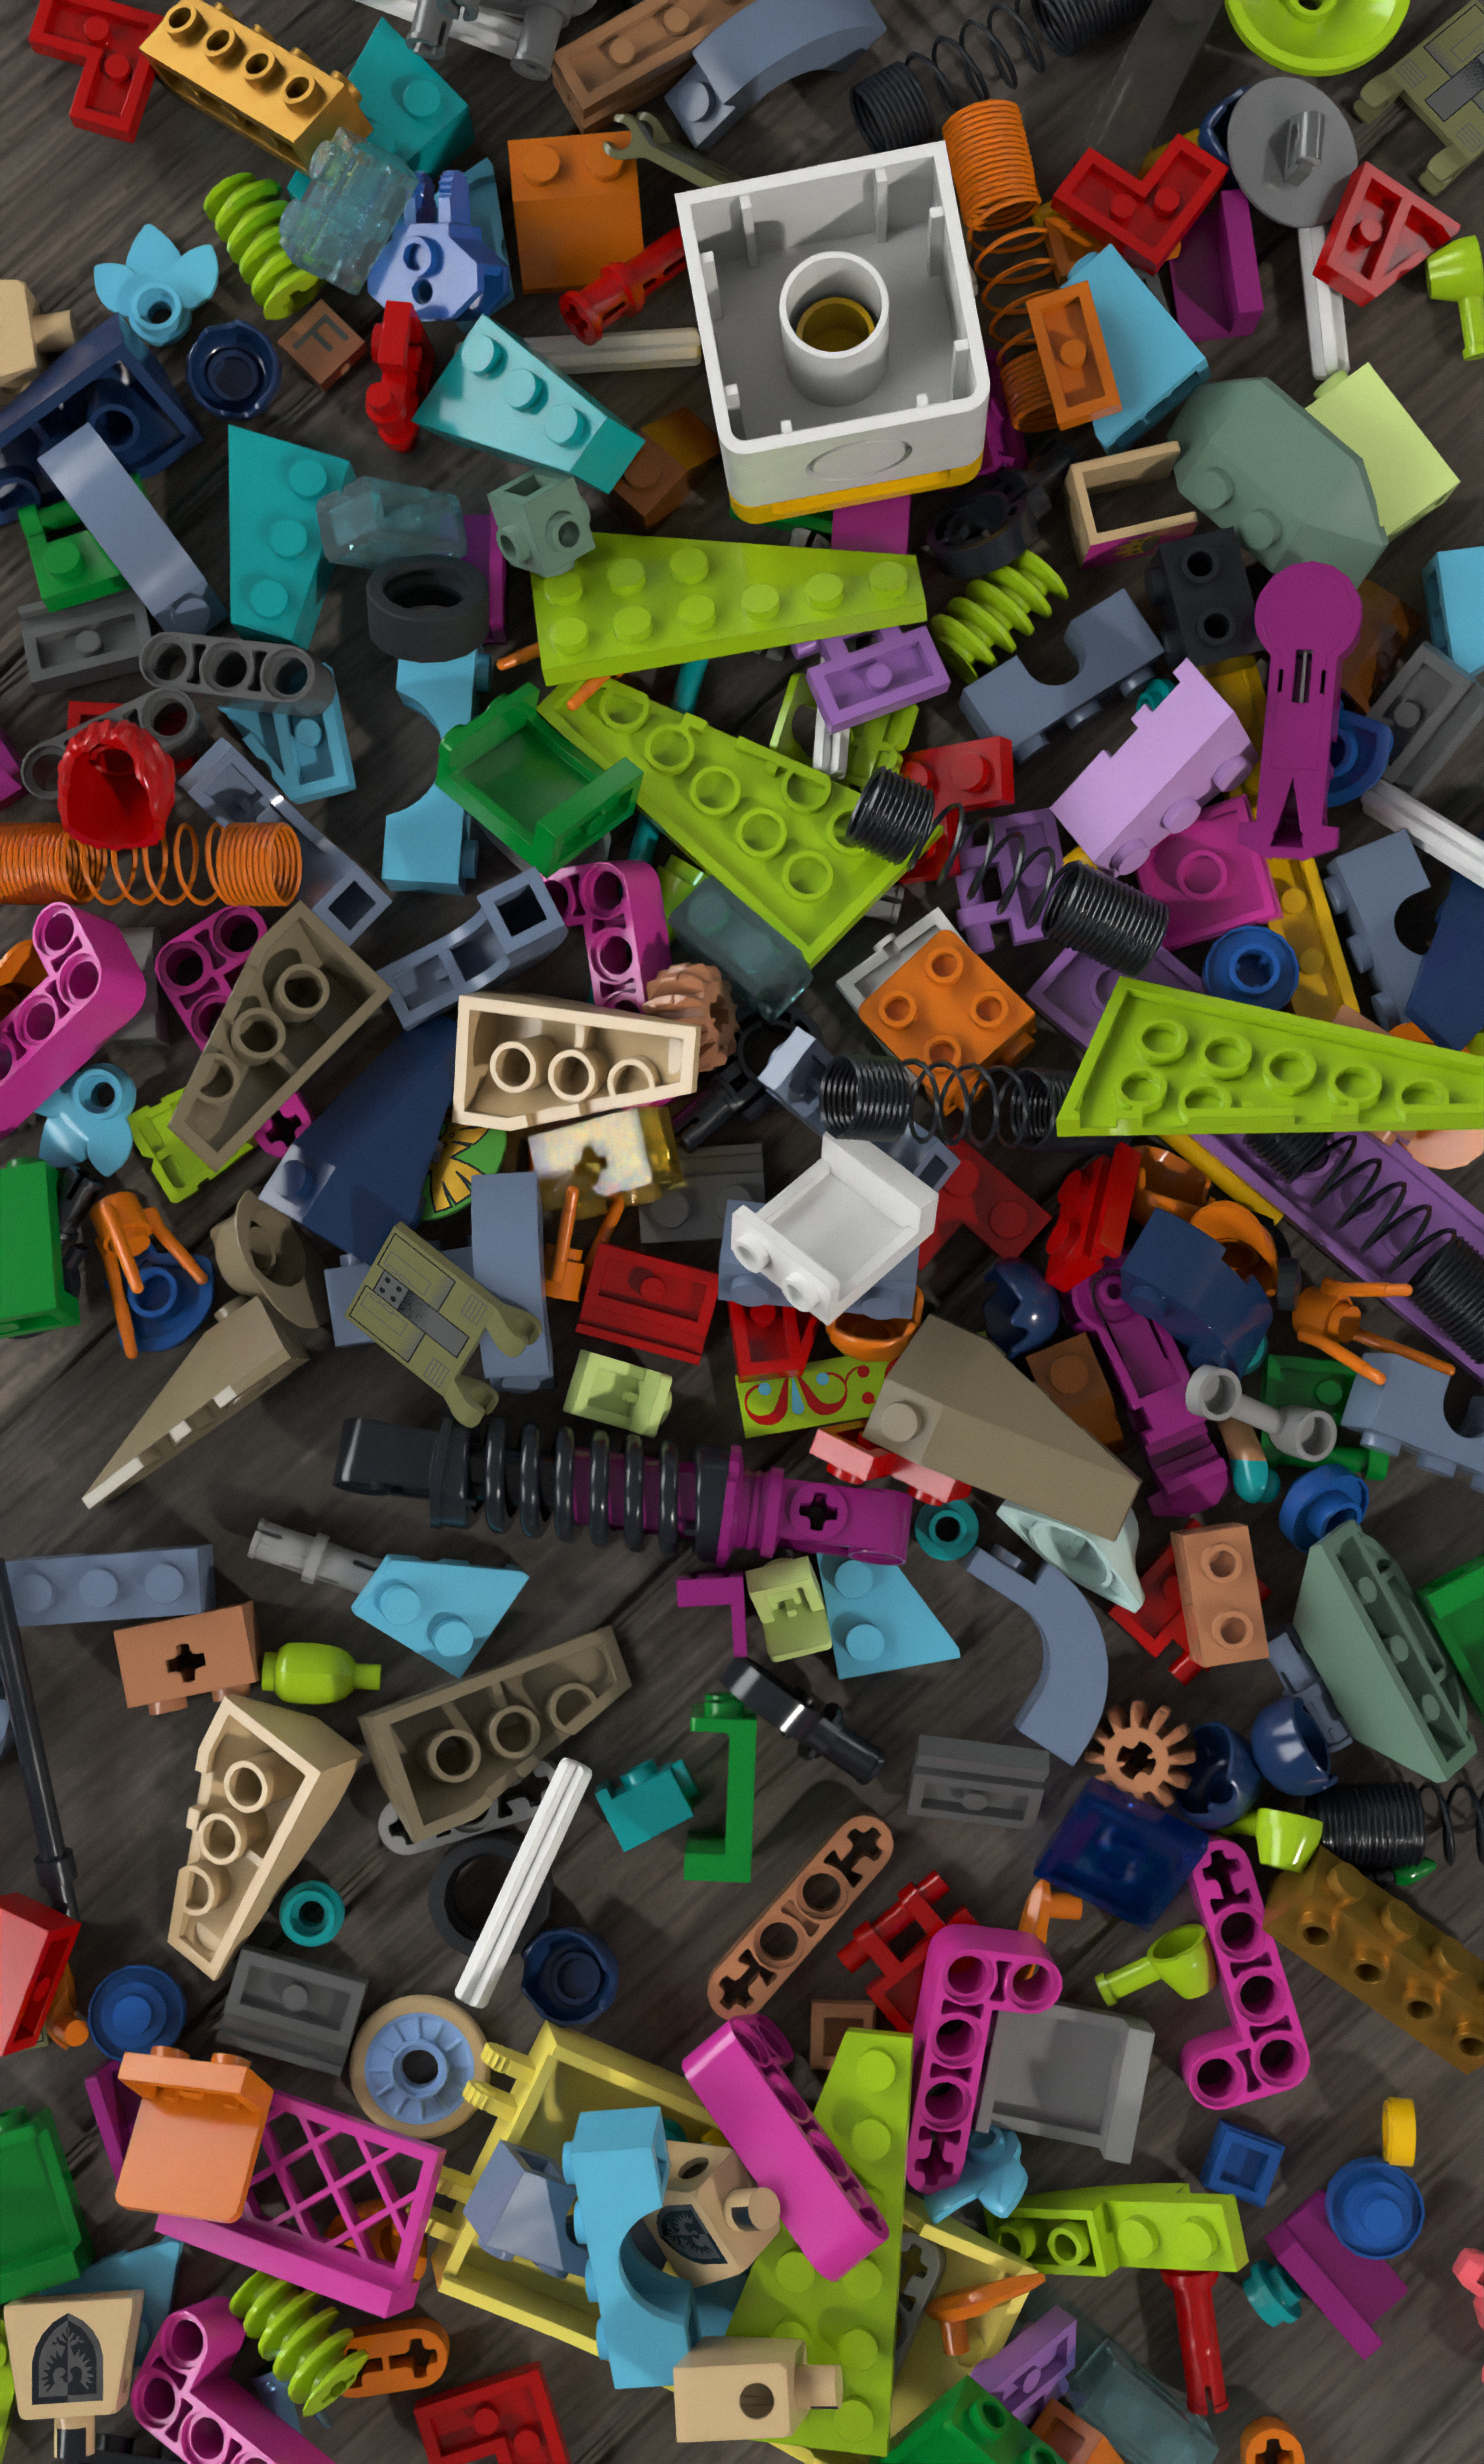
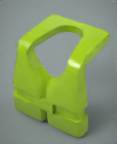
[769,673,919,792]
[128,1087,259,1204]

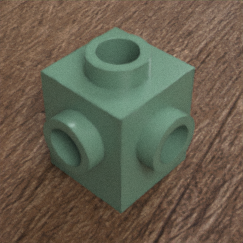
[487,467,596,577]

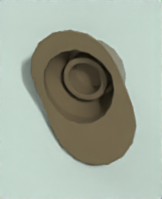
[210,1186,331,1329]

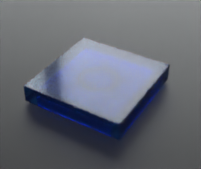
[1033,1776,1210,1932]

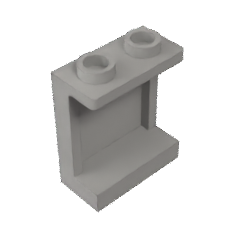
[972,2000,1155,2165]

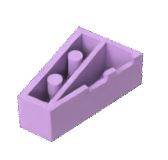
[1049,657,1261,879]

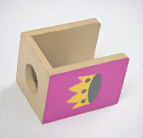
[1061,441,1198,571]

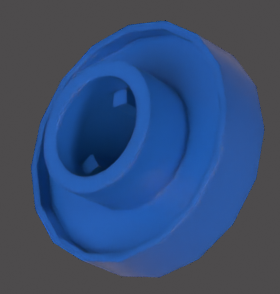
[1202,925,1299,1011]
[1279,1463,1369,1554]
[87,1965,187,2063]
[1324,2156,1425,2260]

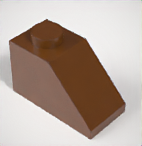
[600,406,723,536]
[1018,1332,1127,1456]

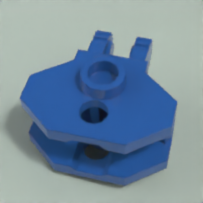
[367,170,510,322]

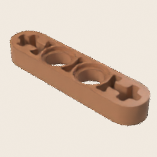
[707,1810,894,2020]

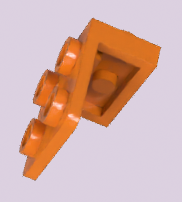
[858,930,1037,1118]
[115,2046,274,2223]

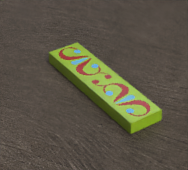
[735,1331,987,1438]

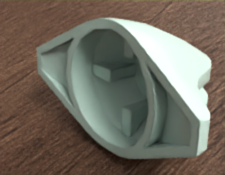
[996,1499,1145,1613]

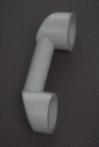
[1186,1364,1337,1462]

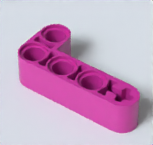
[539,859,684,1113]
[0,902,146,1141]
[155,906,317,1160]
[1178,1829,1310,2110]
[906,1924,1062,2195]
[682,2013,890,2282]
[131,2296,337,2464]

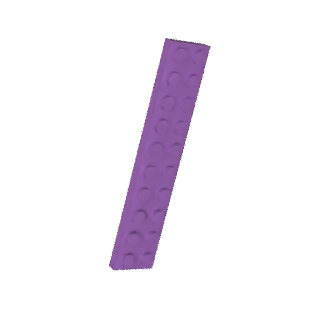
[1022,945,1484,1386]

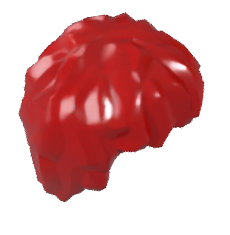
[57,718,177,851]

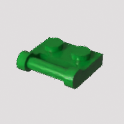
[17,471,151,613]
[1256,1354,1389,1481]

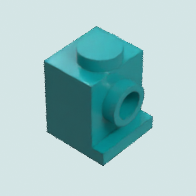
[594,1758,700,1852]

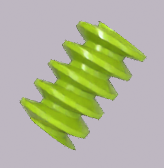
[203,172,331,320]
[929,549,1069,685]
[229,2270,369,2418]

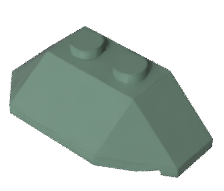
[1166,377,1389,590]
[1293,1519,1478,1783]

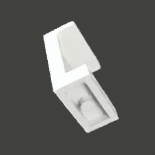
[731,1131,939,1326]

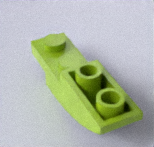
[983,2183,1249,2277]

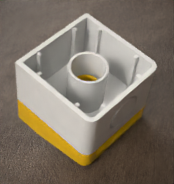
[674,140,990,524]

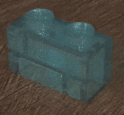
[279,126,420,296]
[316,476,469,570]
[667,875,814,1023]
[1067,2338,1220,2464]

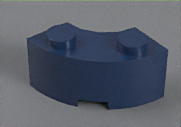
[1121,1207,1273,1381]

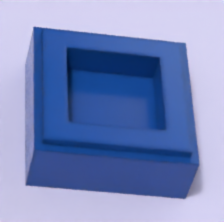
[1199,2118,1285,2209]

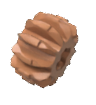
[642,962,740,1072]
[1084,1699,1197,1813]

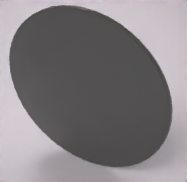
[1227,77,1358,228]

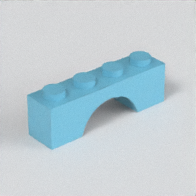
[381,646,493,896]
[562,2106,702,2389]

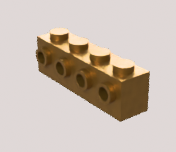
[139,0,374,187]
[1262,1845,1484,2075]

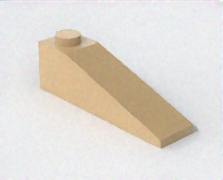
[452,988,701,1131]
[167,1694,364,1981]

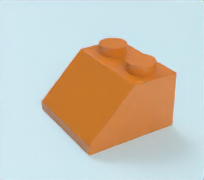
[508,131,644,295]

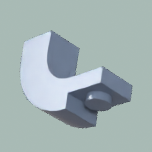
[664,0,887,150]
[37,422,230,635]
[177,737,393,946]
[375,866,568,1031]
[757,1026,961,1193]
[471,1171,556,1394]
[961,1543,1108,1766]

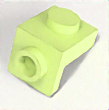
[562,1349,672,1438]
[745,1556,833,1662]

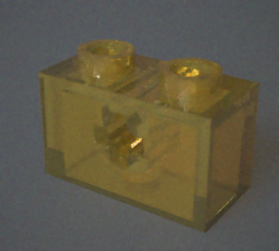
[527,1107,684,1220]

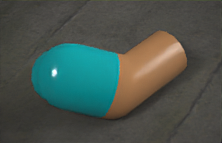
[1217,1417,1281,1504]

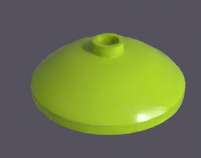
[1224,0,1410,77]

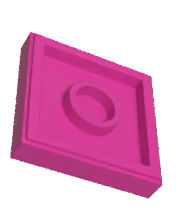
[1135,794,1284,953]

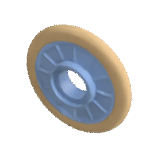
[349,1995,491,2139]

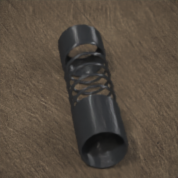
[849,0,1155,154]
[845,765,1170,978]
[819,1053,1134,1156]
[1242,1132,1484,1364]
[1304,1781,1484,1868]

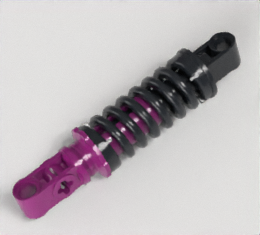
[332,1407,913,1568]

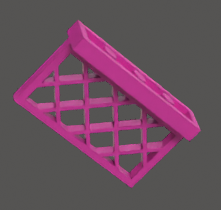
[154,2087,447,2319]

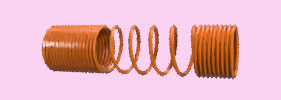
[942,99,1059,433]
[0,822,302,907]

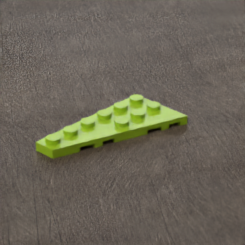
[530,532,927,687]
[536,678,944,970]
[1056,976,1484,1137]
[724,2027,915,2457]

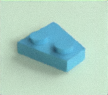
[218,662,357,804]

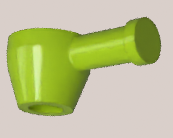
[1424,235,1484,361]
[1215,1808,1324,1873]
[1095,1924,1218,2007]

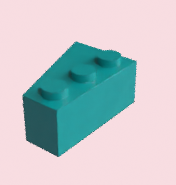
[287,17,476,264]
[411,313,646,494]
[228,424,361,652]

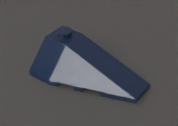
[0,312,204,525]
[1404,829,1484,1051]
[258,1014,458,1267]

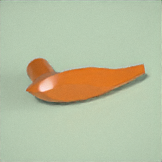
[1013,1878,1083,1981]
[44,1961,89,2051]
[924,2273,1046,2356]

